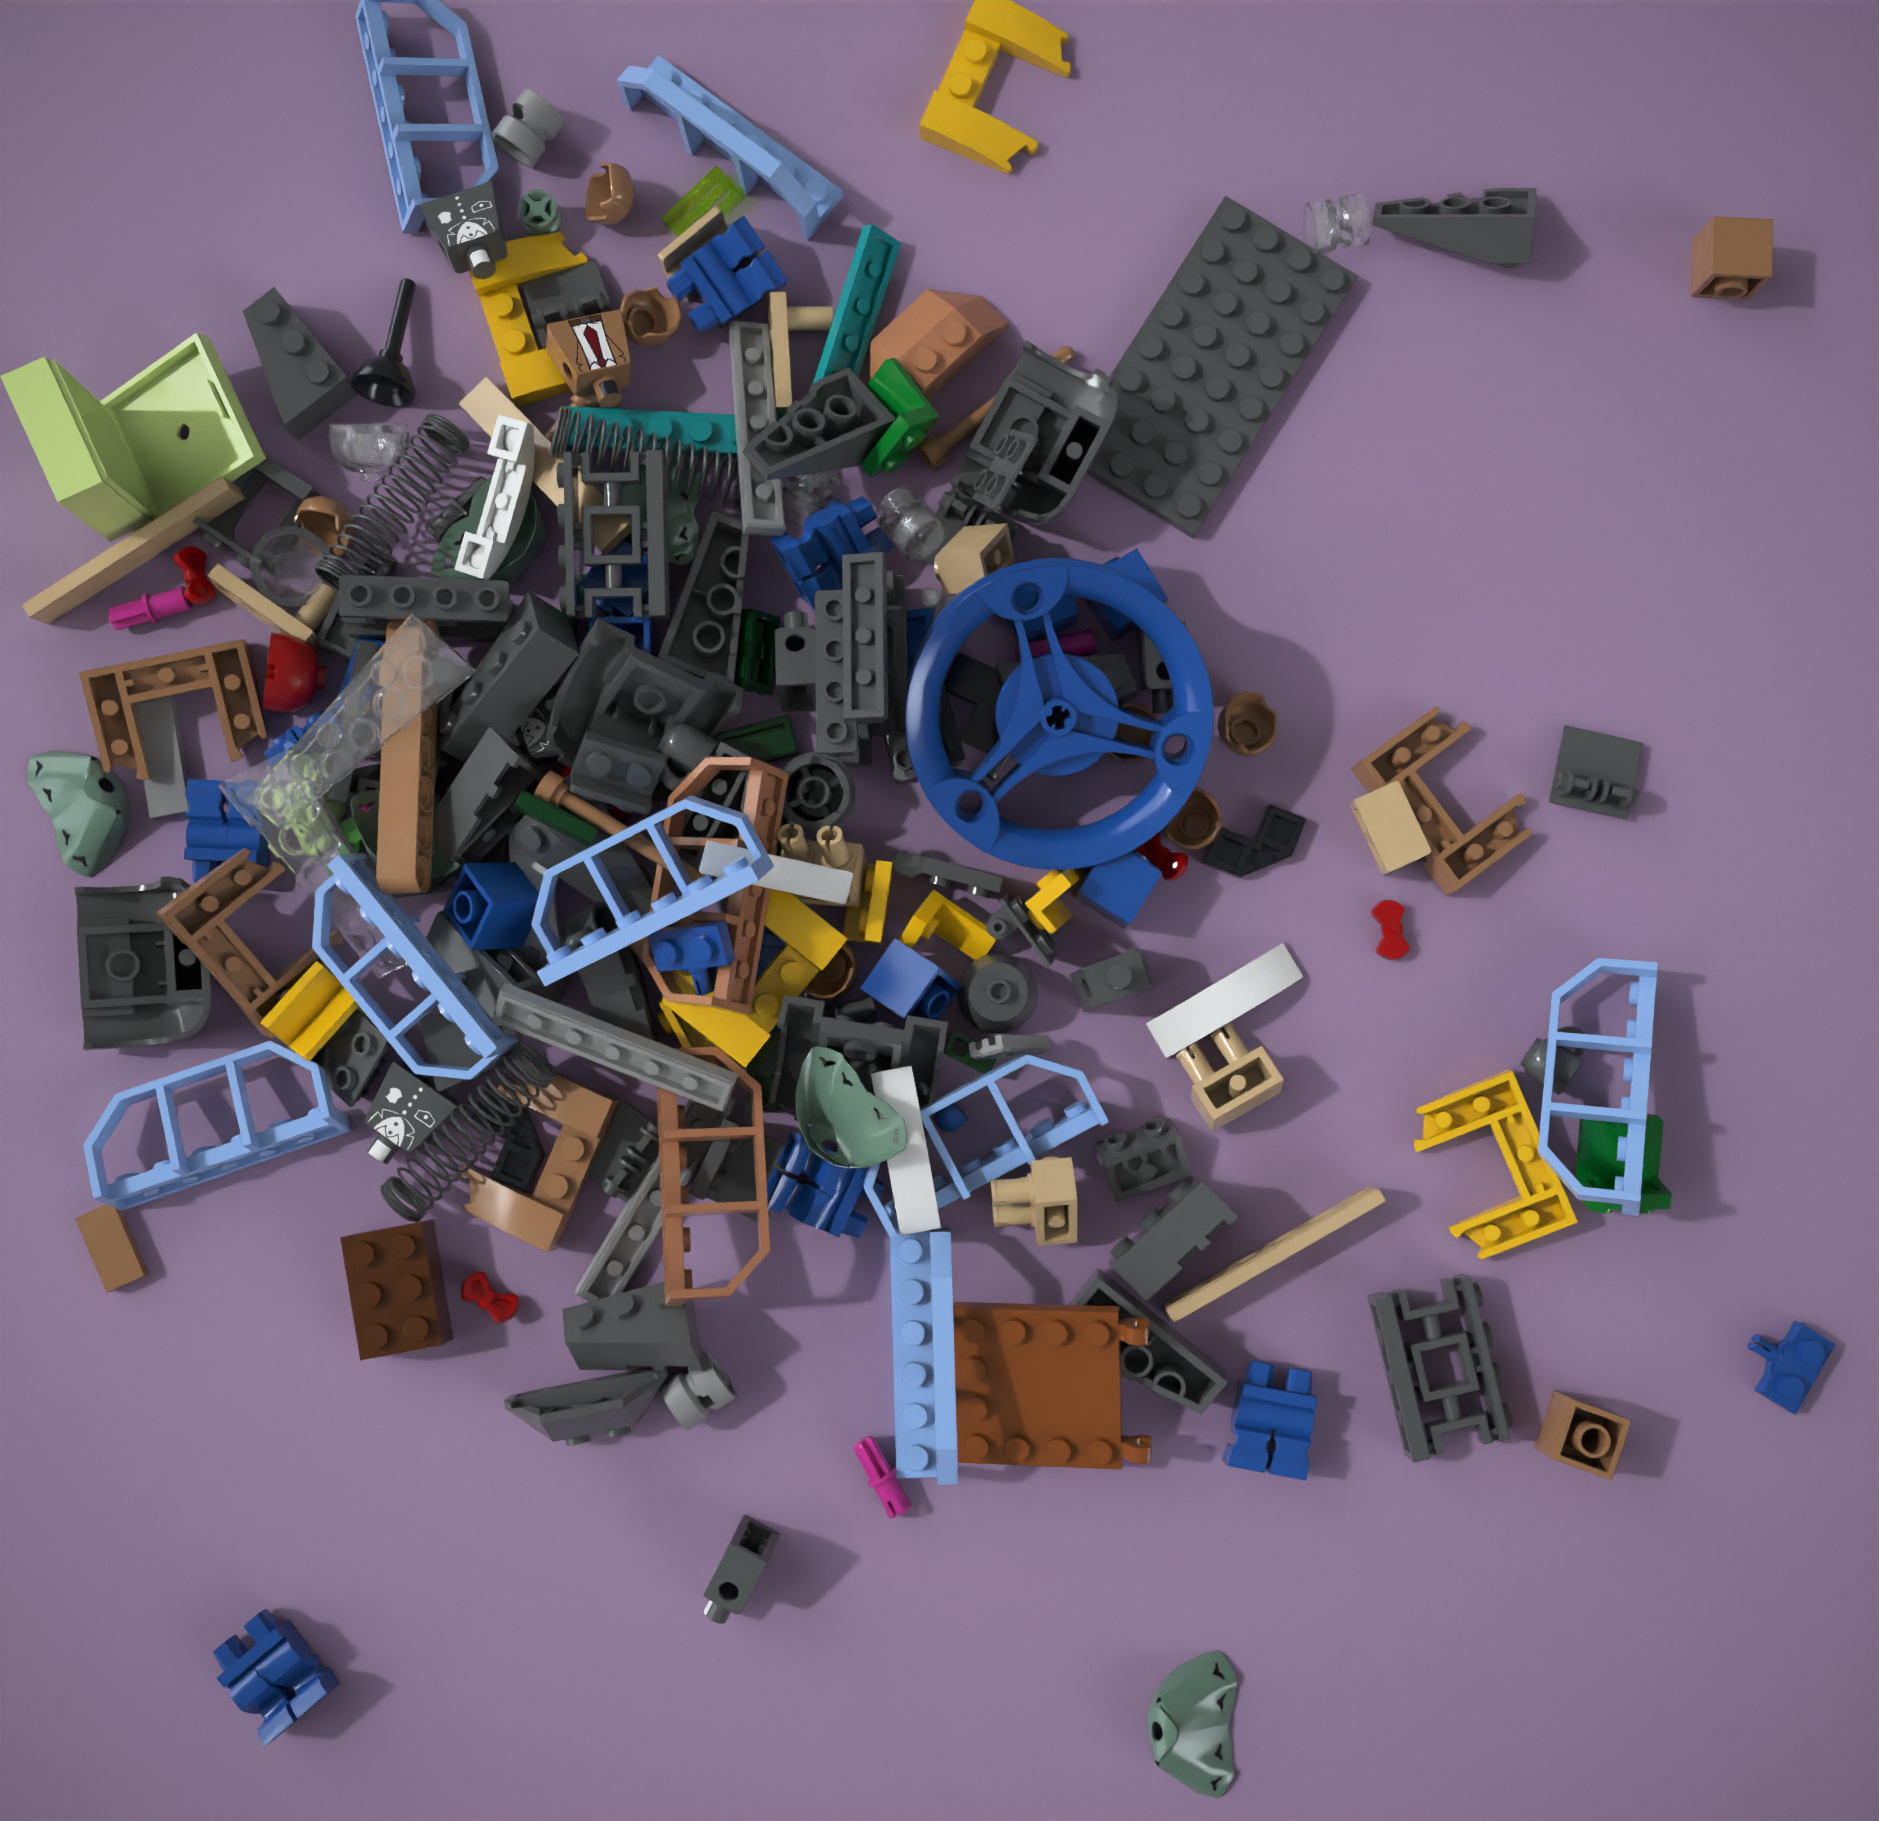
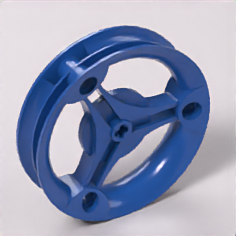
[905,558,1214,870]

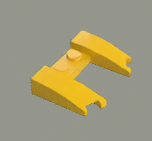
[919,0,1071,175]
[469,232,588,408]
[661,888,847,1068]
[1413,1069,1578,1260]

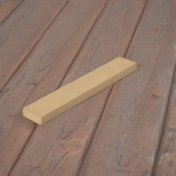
[458,377,632,555]
[22,477,245,624]
[1162,1186,1386,1323]

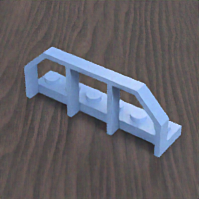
[355,0,499,233]
[617,55,843,241]
[531,795,774,986]
[312,853,519,1080]
[1538,958,1658,1217]
[83,1041,352,1211]
[863,1053,1109,1239]
[890,1228,958,1485]

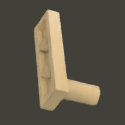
[767,292,833,417]
[208,563,337,651]

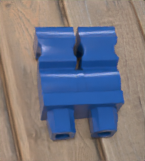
[666,215,788,334]
[769,496,893,612]
[184,779,278,883]
[767,1130,884,1238]
[1222,1360,1318,1481]
[213,1609,341,1747]

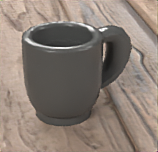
[657,721,718,791]
[562,902,618,950]
[1520,1026,1586,1095]

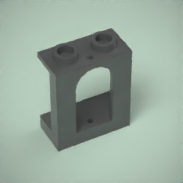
[193,456,322,575]

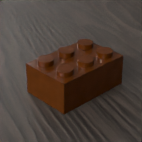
[340,1219,453,1361]

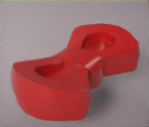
[173,546,217,605]
[1134,833,1188,881]
[1371,900,1410,960]
[461,1272,519,1324]

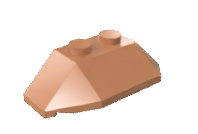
[870,289,1009,401]

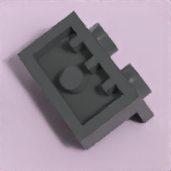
[570,731,665,815]
[1095,1118,1192,1202]

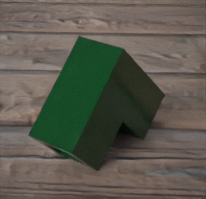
[943,1031,997,1074]

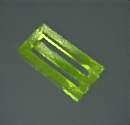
[661,165,745,237]

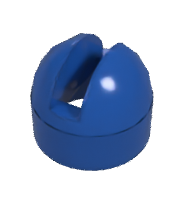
[934,1103,969,1132]

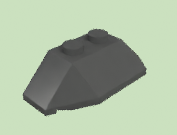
[504,1366,673,1446]

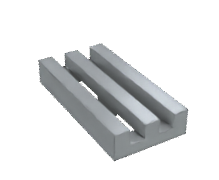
[969,1034,1051,1059]

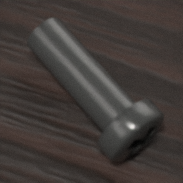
[986,753,1012,782]

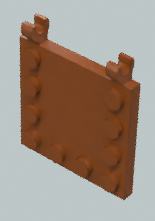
[953,1302,1152,1470]

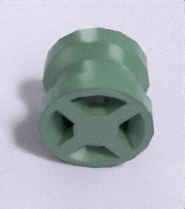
[518,189,562,236]

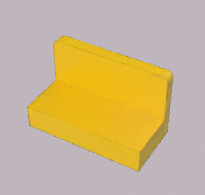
[260,961,359,1061]

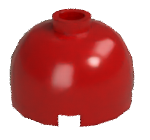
[263,632,327,713]

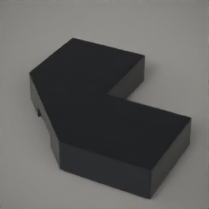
[944,652,1001,754]
[1201,804,1306,879]
[472,1086,546,1192]

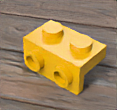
[1025,868,1087,934]

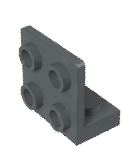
[689,1117,791,1222]

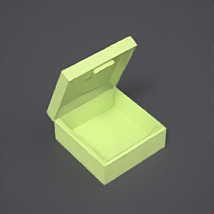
[0,333,266,542]

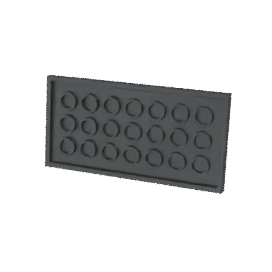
[1087,195,1358,538]

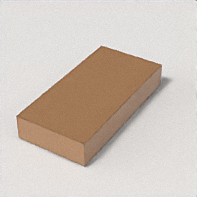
[75,1204,149,1293]

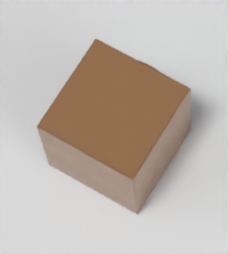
[1691,216,1773,299]
[1535,1390,1631,1481]

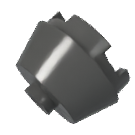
[782,752,855,833]
[958,953,1038,1033]

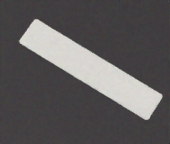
[699,841,853,904]

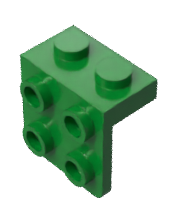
[861,358,940,477]
[1575,1114,1672,1214]

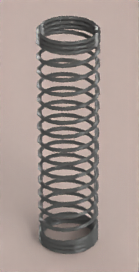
[549,406,741,508]
[314,414,470,593]
[380,1043,556,1222]

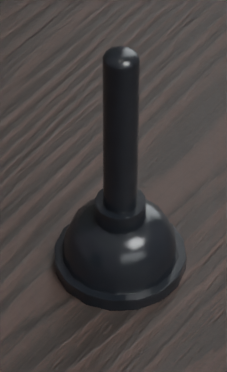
[351,278,416,407]

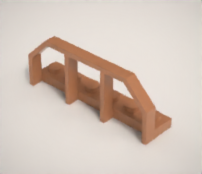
[642,757,789,1015]
[656,1047,770,1307]

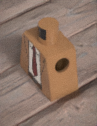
[546,309,631,408]

